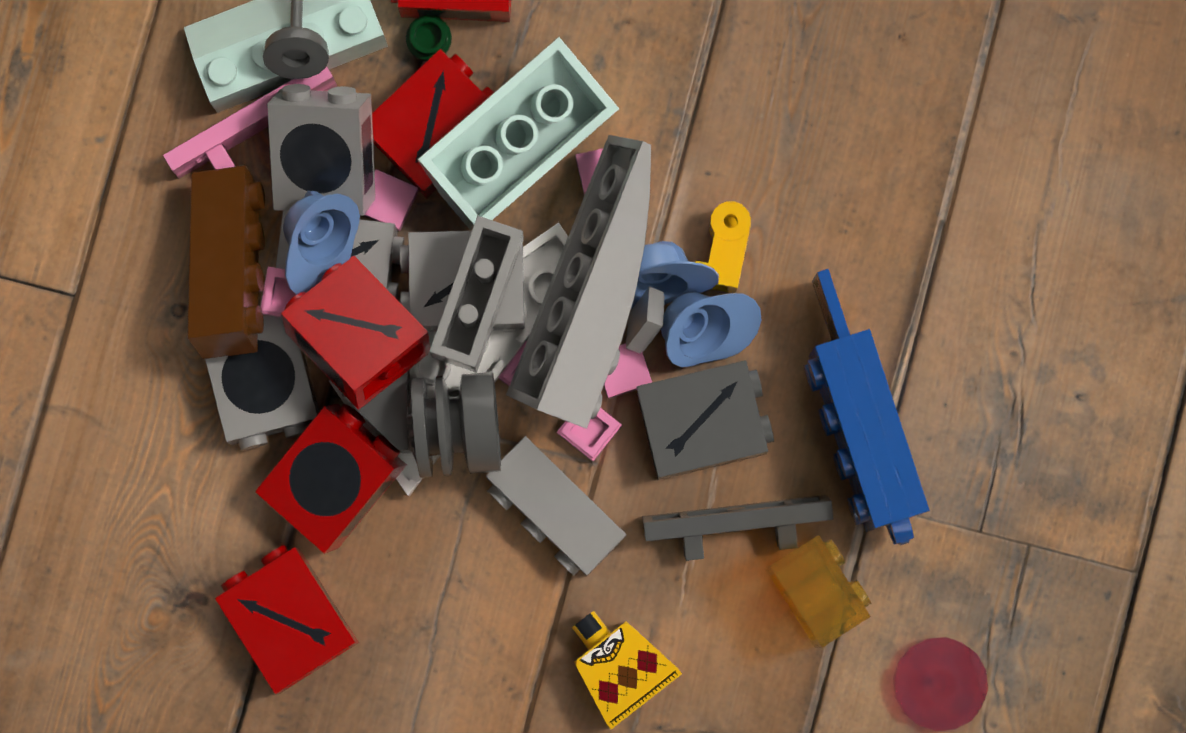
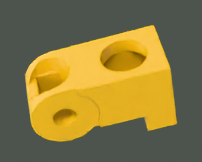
[695,201,751,293]

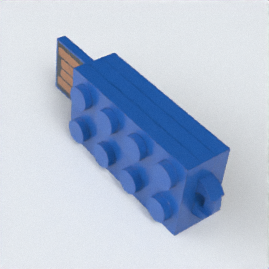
[804,269,930,546]

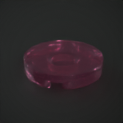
[893,637,988,731]

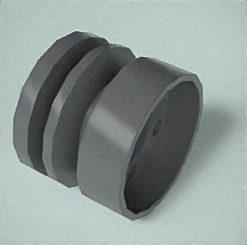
[407,372,501,478]

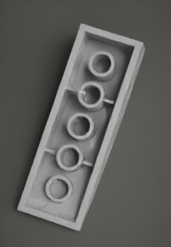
[506,135,651,429]

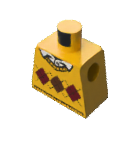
[572,611,682,729]

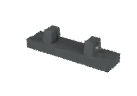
[642,495,834,561]

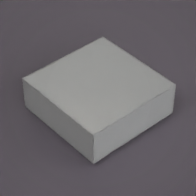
[626,287,665,354]

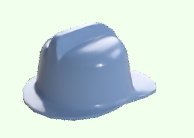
[283,191,360,295]
[631,241,719,309]
[661,292,762,367]

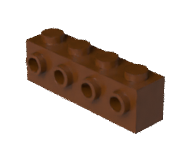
[188,165,265,359]

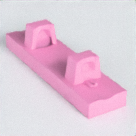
[163,66,337,179]

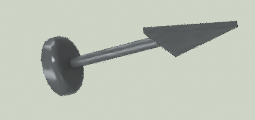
[263,0,329,79]

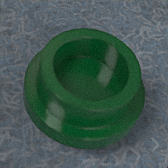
[406,15,452,62]

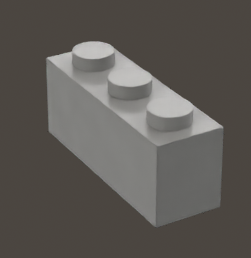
[429,215,524,373]
[486,436,627,576]

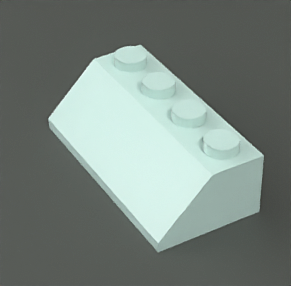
[184,0,388,113]
[417,37,619,231]

